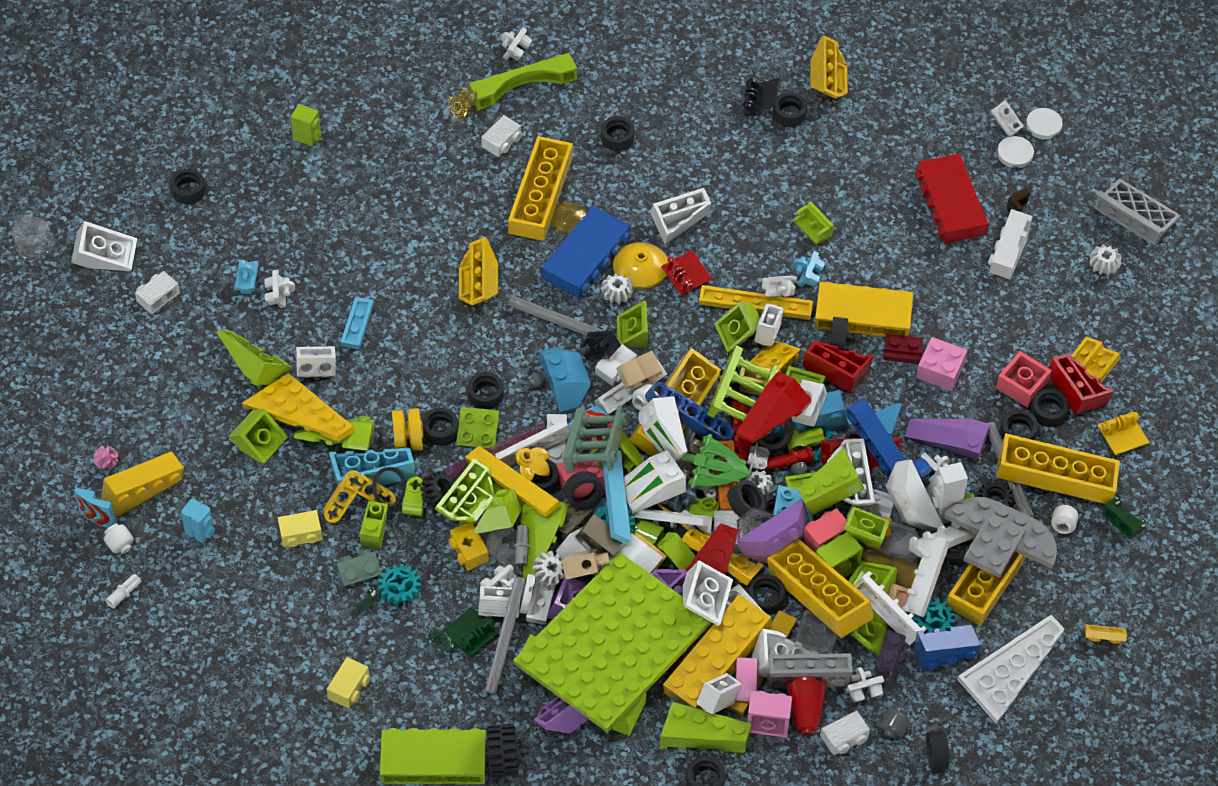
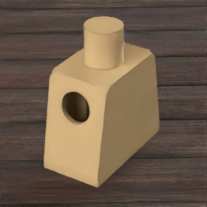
[561,549,611,579]

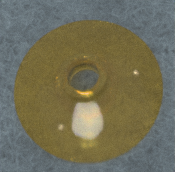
[551,202,587,233]

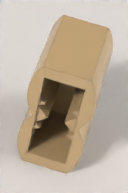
[616,351,662,390]

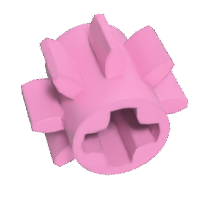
[94,446,118,470]

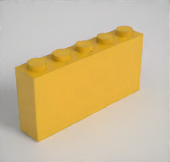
[814,282,913,337]

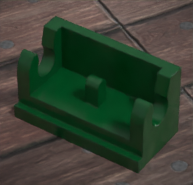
[1102,496,1146,540]

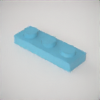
[341,297,374,350]

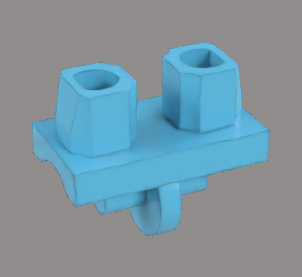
[793,251,825,287]
[235,260,259,295]

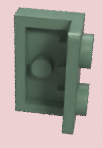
[335,549,381,586]

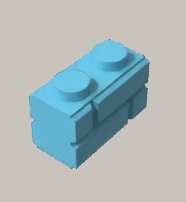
[181,499,215,543]

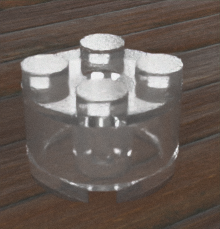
[12,214,52,259]

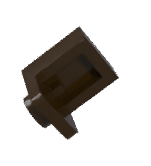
[1006,188,1030,214]

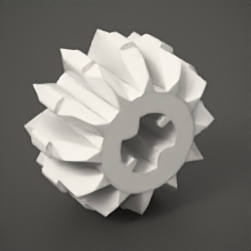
[1089,244,1121,276]
[601,273,633,305]
[741,468,773,501]
[532,551,565,586]

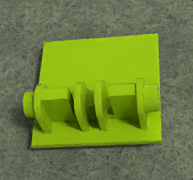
[456,407,499,449]

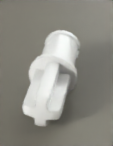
[105,574,141,609]

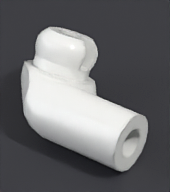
[695,486,718,499]

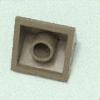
[577,514,622,557]

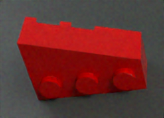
[802,341,873,393]
[1048,353,1114,415]

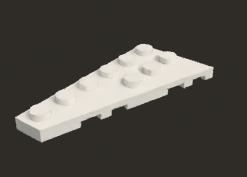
[957,615,1064,724]

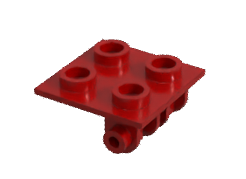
[661,250,712,295]

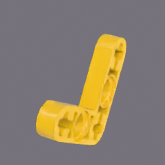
[323,470,396,523]

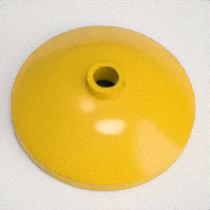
[613,242,668,289]

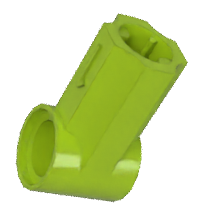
[787,427,825,452]

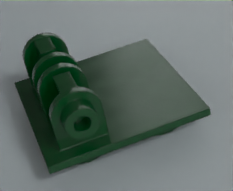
[442,607,499,657]

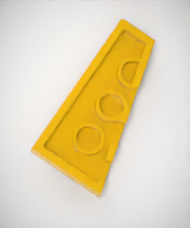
[682,527,764,585]

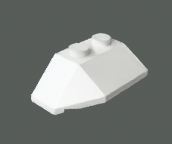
[827,438,875,506]
[886,459,943,532]

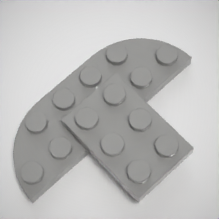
[944,497,1057,578]

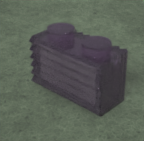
[874,630,906,680]

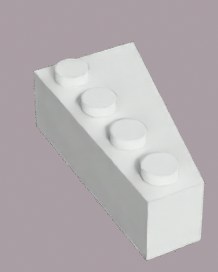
[926,462,968,524]

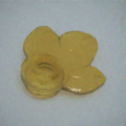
[447,85,477,119]

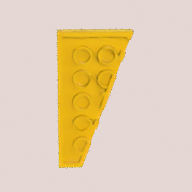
[242,373,355,442]

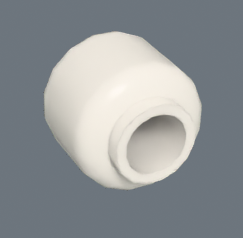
[632,383,658,410]
[1051,505,1078,534]
[104,524,134,554]

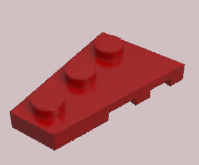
[685,523,740,575]

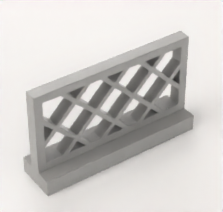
[1094,178,1181,246]
[766,653,853,688]

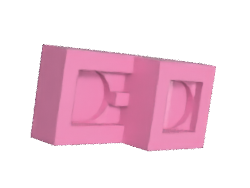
[736,658,758,702]

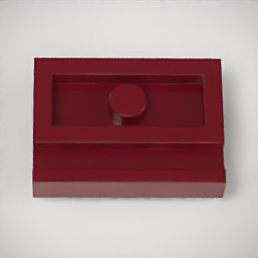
[883,334,924,364]

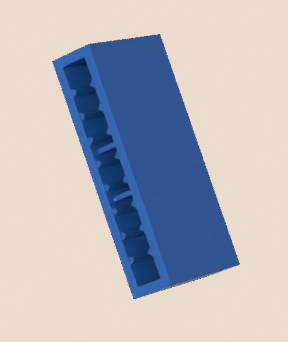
[542,206,631,298]

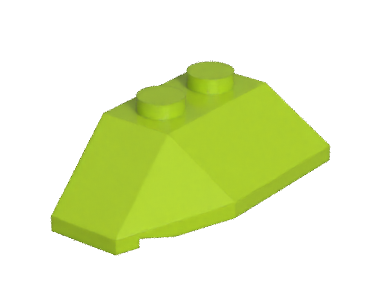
[435,459,495,523]

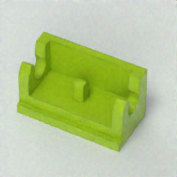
[794,201,834,246]
[657,532,695,569]

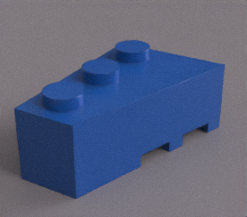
[913,625,981,671]

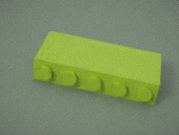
[380,728,486,784]

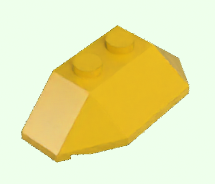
[810,35,848,99]
[459,237,498,305]

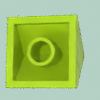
[617,301,648,349]

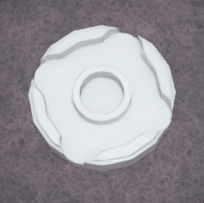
[1026,108,1062,139]
[997,136,1034,168]
[519,574,536,614]

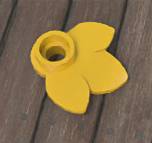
[516,447,550,481]

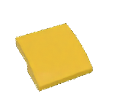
[1071,337,1120,383]

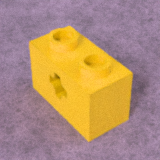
[448,522,489,571]

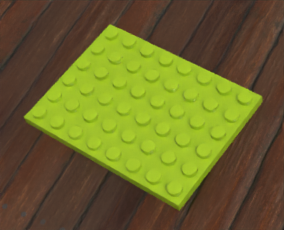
[513,552,712,733]

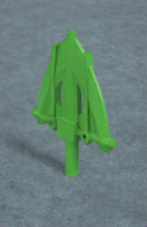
[679,434,752,489]

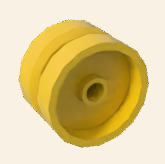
[392,408,424,451]

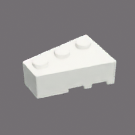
[651,188,711,245]
[988,209,1033,280]

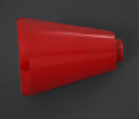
[786,676,827,735]

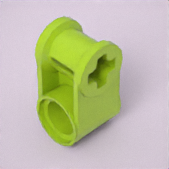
[402,477,425,516]

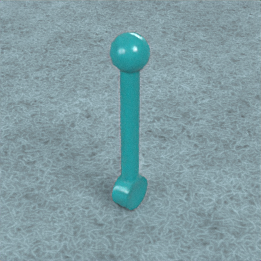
[813,430,833,462]

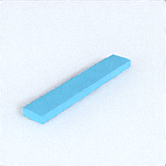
[601,448,631,544]

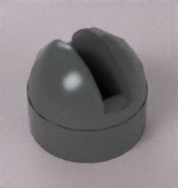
[528,372,543,388]
[791,462,807,475]

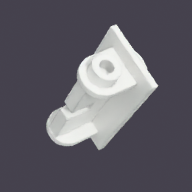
[747,442,769,472]

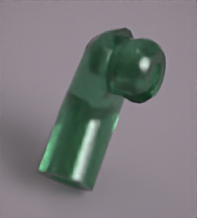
[355,587,380,613]
[428,629,455,653]

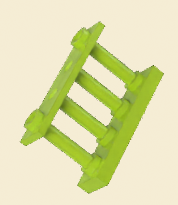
[707,345,778,421]

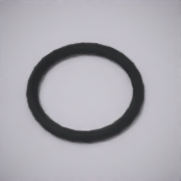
[372,466,406,508]

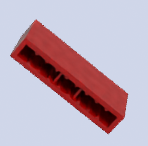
[915,153,989,244]

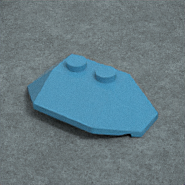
[538,347,591,414]

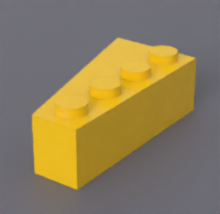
[101,451,184,518]

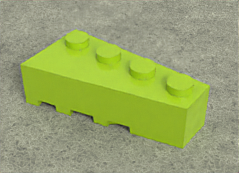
[660,702,751,753]

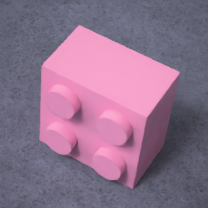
[916,337,967,391]
[747,691,792,738]

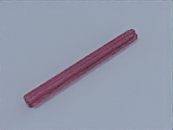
[443,423,547,478]

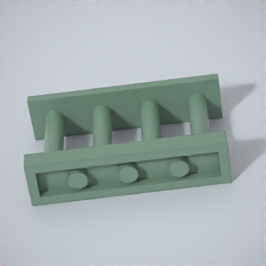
[562,405,627,473]

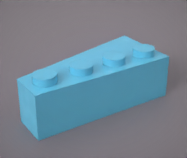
[329,448,416,496]

